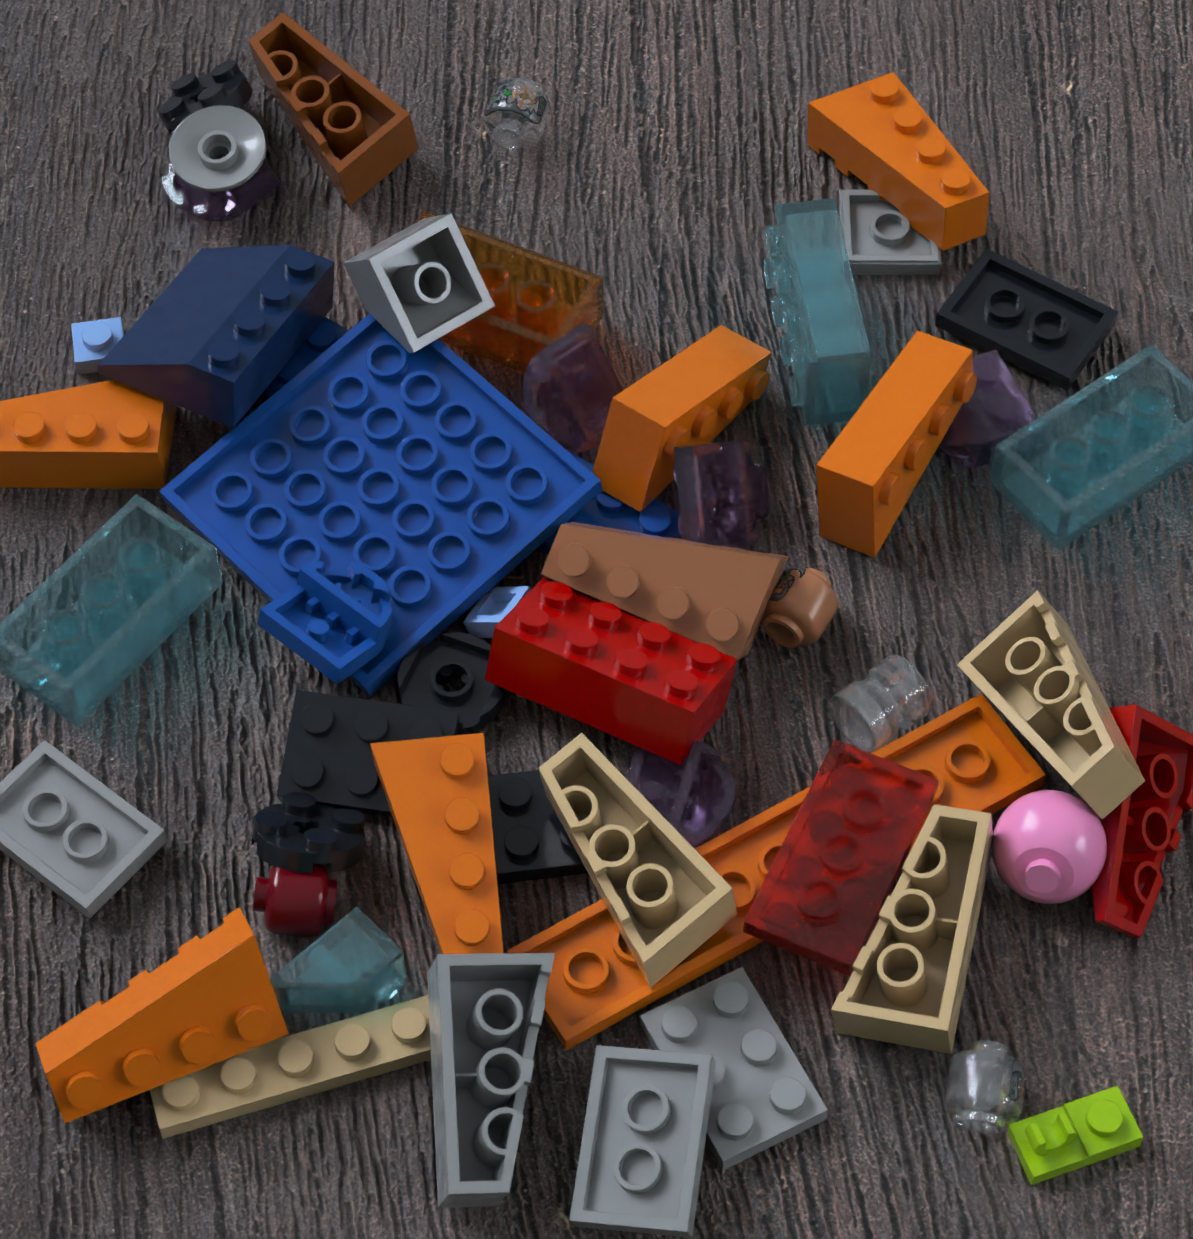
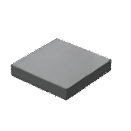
[838,189,941,275]

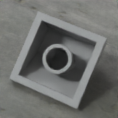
[343,213,495,353]

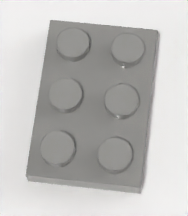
[0,740,168,919]
[640,967,828,1170]
[569,1045,716,1238]

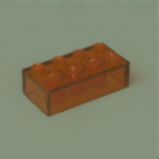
[416,211,604,387]

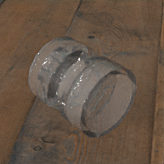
[829,654,934,755]

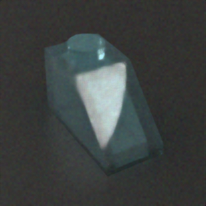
[270,907,407,1013]

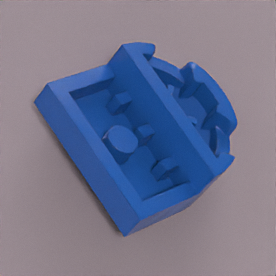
[258,561,392,684]

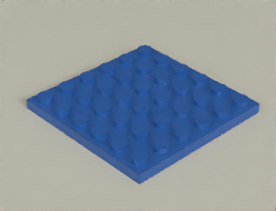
[159,313,603,697]

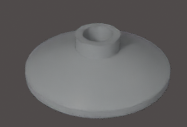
[169,105,266,192]

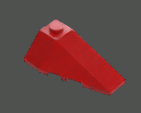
[1080,704,1193,938]

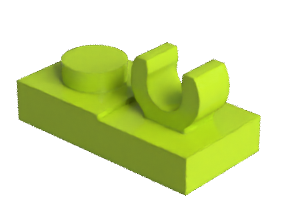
[1007,1085,1143,1185]

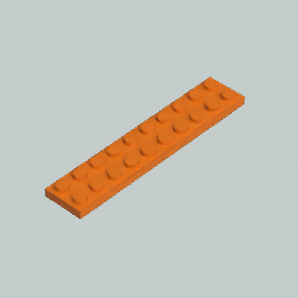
[507,693,1046,1051]

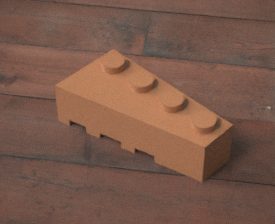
[541,522,789,660]

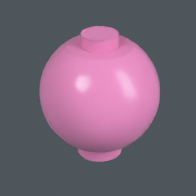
[992,790,1107,904]

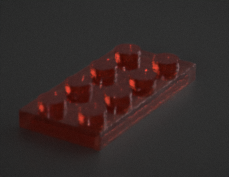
[743,739,939,976]

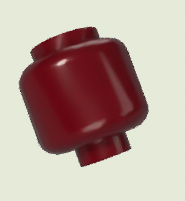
[253,863,337,937]

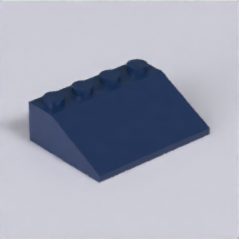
[97,245,335,428]

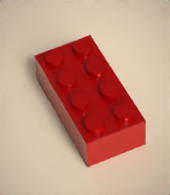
[485,577,737,765]

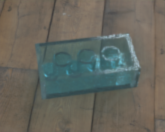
[764,198,871,426]
[989,344,1193,550]
[0,494,223,727]

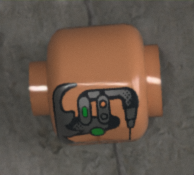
[762,568,839,648]

